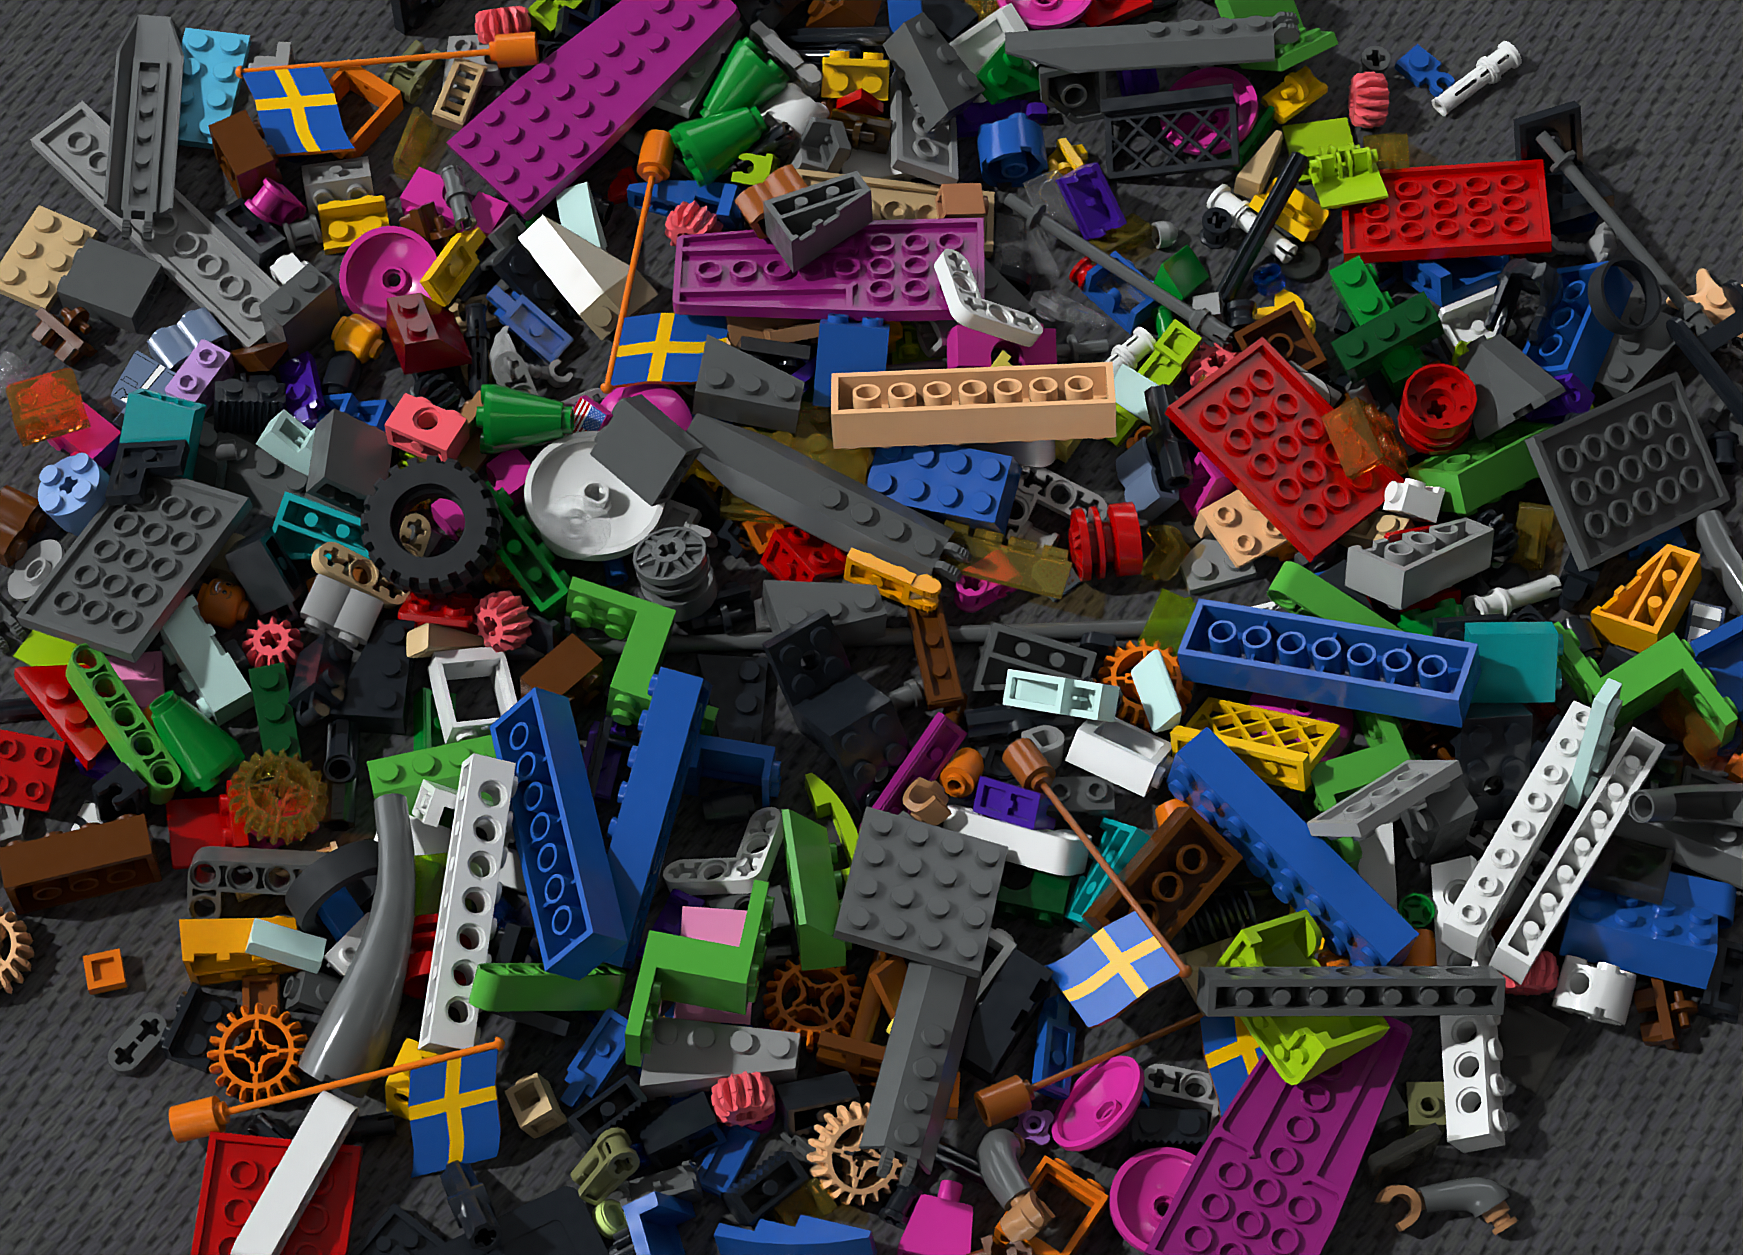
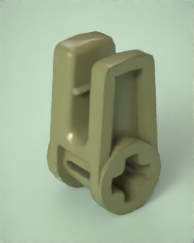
[383,40,443,104]
[570,1127,640,1205]

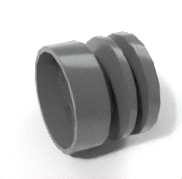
[633,526,718,622]

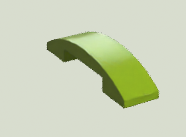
[1106,319,1203,447]
[805,773,858,891]

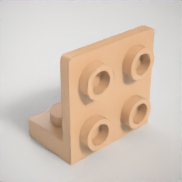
[1194,489,1288,568]

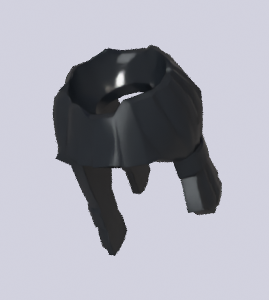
[1484,257,1564,347]

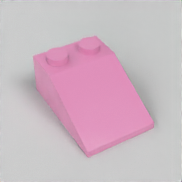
[674,906,752,1025]

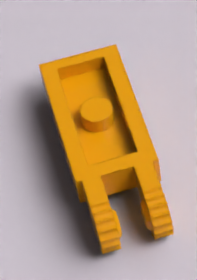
[843,548,942,612]

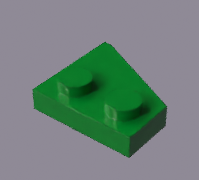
[975,41,1040,105]

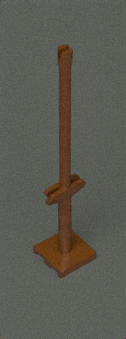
[815,692,968,1088]

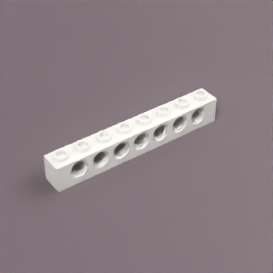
[1441,700,1591,960]
[1488,727,1665,985]
[418,753,518,1054]
[1431,855,1508,1153]

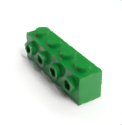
[1329,255,1428,397]
[485,481,572,620]

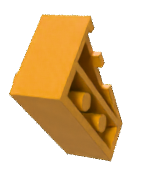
[1591,544,1702,653]
[179,916,302,986]

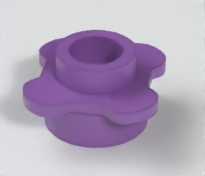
[1013,1110,1054,1146]

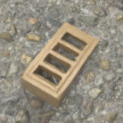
[432,58,487,131]
[1234,130,1283,199]
[406,623,485,658]

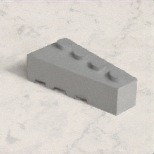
[1345,518,1494,610]
[639,1016,801,1101]

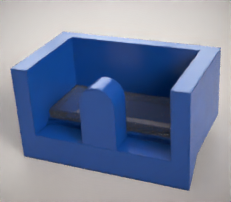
[1082,251,1161,335]

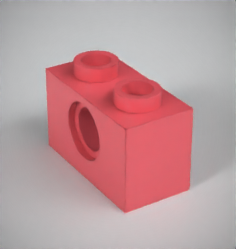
[384,393,470,462]

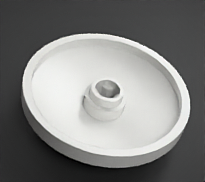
[524,431,665,561]

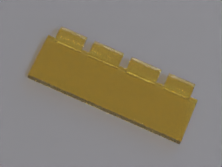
[939,520,1072,599]

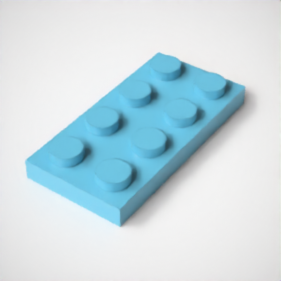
[178,28,251,149]

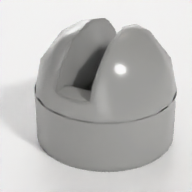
[1150,221,1178,249]

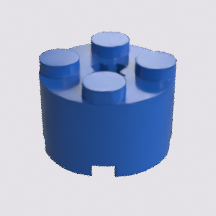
[977,113,1048,188]

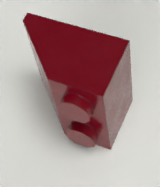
[386,293,472,375]

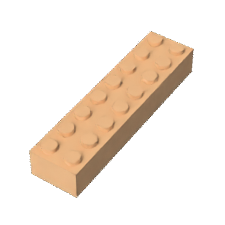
[831,362,1116,450]

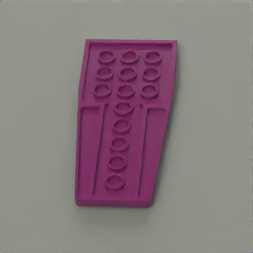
[446,0,741,221]
[672,218,985,322]
[1144,1016,1412,1255]

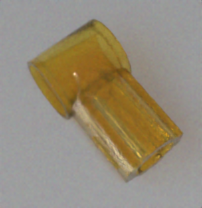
[1513,500,1554,571]

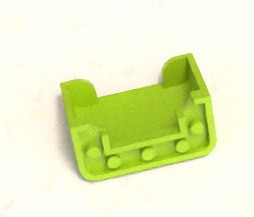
[1215,909,1390,1085]

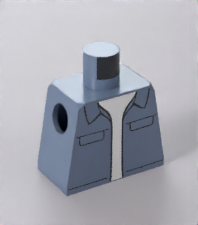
[111,351,176,431]

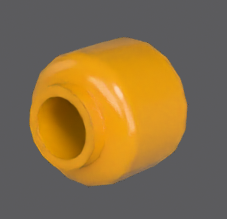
[331,313,385,364]

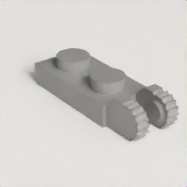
[749,20,823,100]

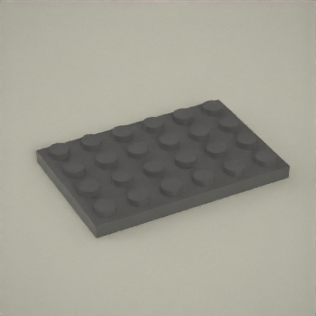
[1525,372,1730,572]
[16,476,253,663]

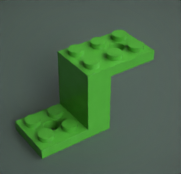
[1215,0,1338,71]
[565,576,719,736]
[1554,621,1738,748]
[1299,709,1416,872]
[625,879,775,1067]

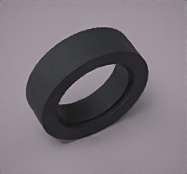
[285,840,378,936]

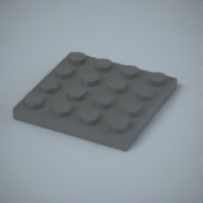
[833,806,1008,978]

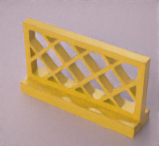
[1170,697,1340,792]

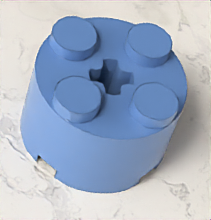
[38,452,110,536]

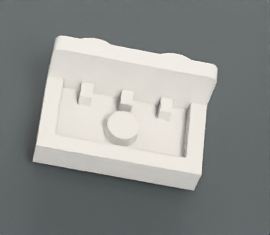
[1438,286,1517,355]

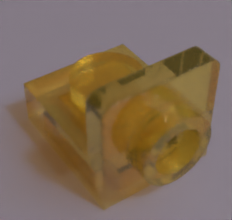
[1363,132,1410,169]

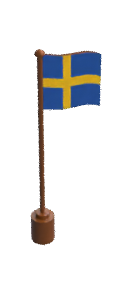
[1002,738,1193,1029]
[974,1012,1264,1127]

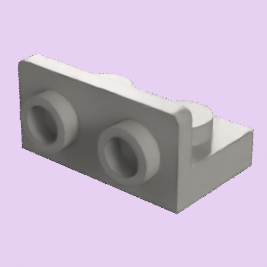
[301,156,374,214]

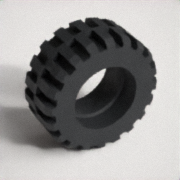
[360,455,504,599]

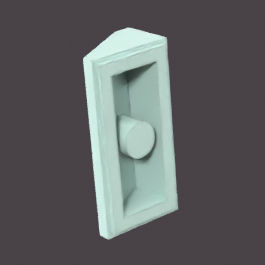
[1114,364,1179,426]
[1131,649,1183,733]
[245,918,327,974]

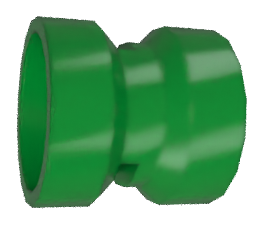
[1398,893,1435,930]

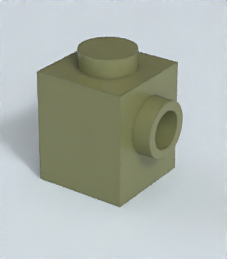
[1402,1082,1446,1142]

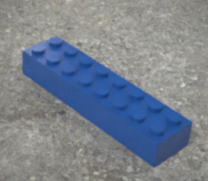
[1177,598,1482,728]
[603,667,713,969]
[489,687,628,981]
[1166,727,1419,966]

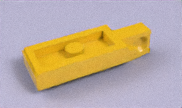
[419,227,486,307]

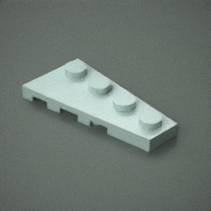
[1564,678,1623,809]

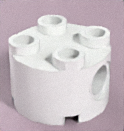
[759,83,830,160]
[1552,955,1637,1026]

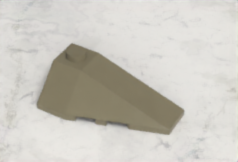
[518,215,659,341]

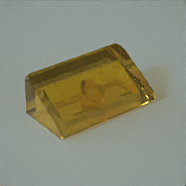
[393,107,439,181]
[1086,213,1153,265]

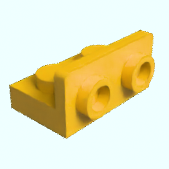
[821,50,890,101]
[1248,178,1331,242]
[317,195,390,255]

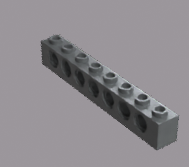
[1197,966,1506,1017]

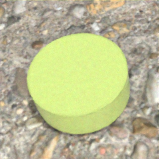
[592,1199,628,1239]

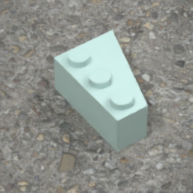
[160,594,255,726]

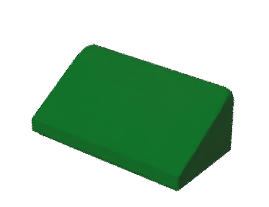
[1219,106,1275,171]
[1153,245,1209,301]
[413,688,456,751]

